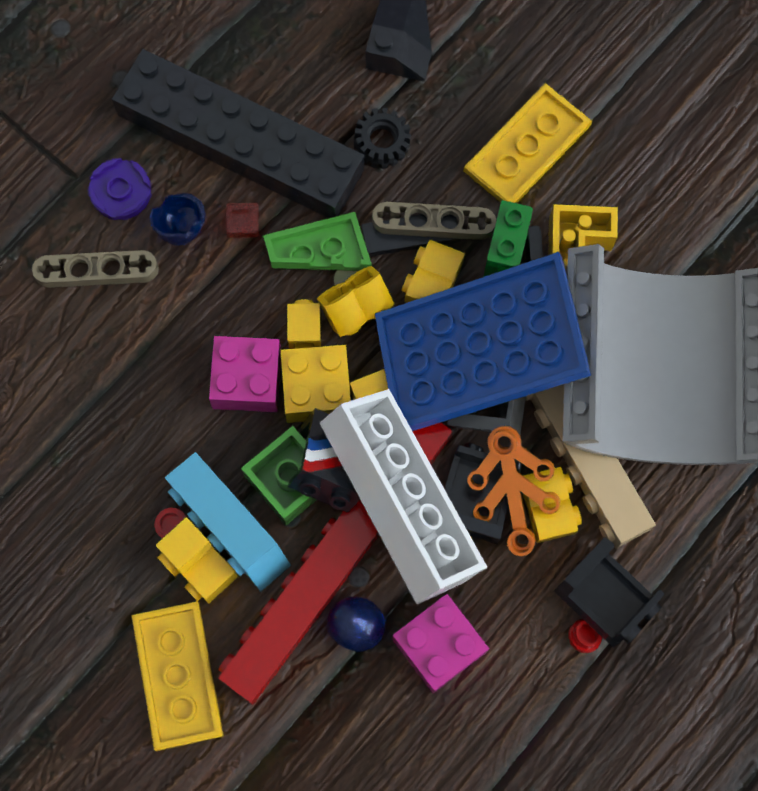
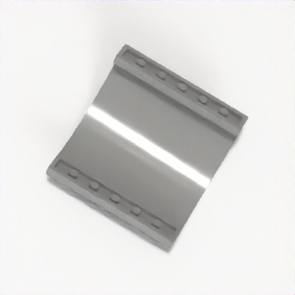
[563,244,758,465]

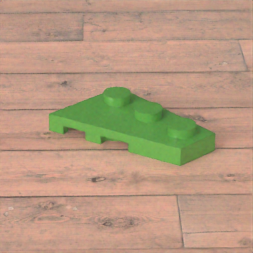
[263,212,372,271]

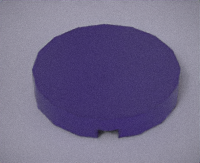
[88,158,151,220]

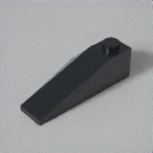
[366,0,432,82]

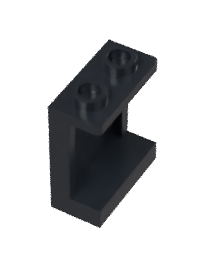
[444,443,521,544]
[554,536,665,648]

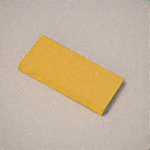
[463,83,592,203]
[131,601,224,751]

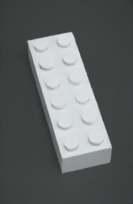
[320,389,487,604]

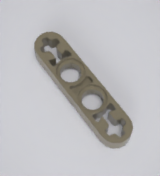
[372,202,496,240]
[32,250,159,288]

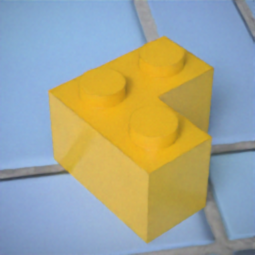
[548,204,618,274]
[156,517,238,604]

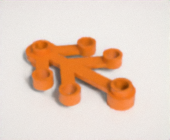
[467,426,561,556]

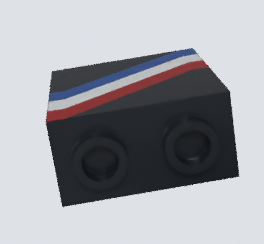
[288,408,360,513]

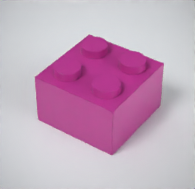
[209,336,282,412]
[392,594,489,693]

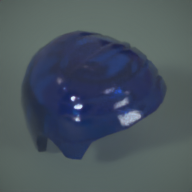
[149,193,206,246]
[327,596,385,652]

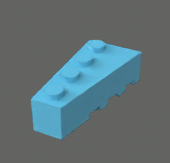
[165,452,291,592]

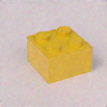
[281,345,351,423]

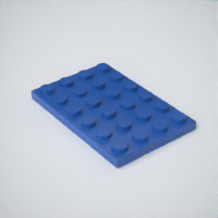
[375,252,591,431]

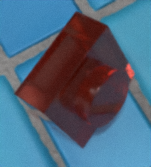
[226,203,259,238]

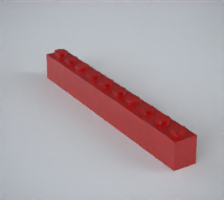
[218,422,453,705]

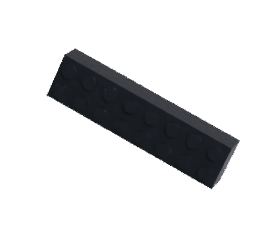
[112,49,364,218]

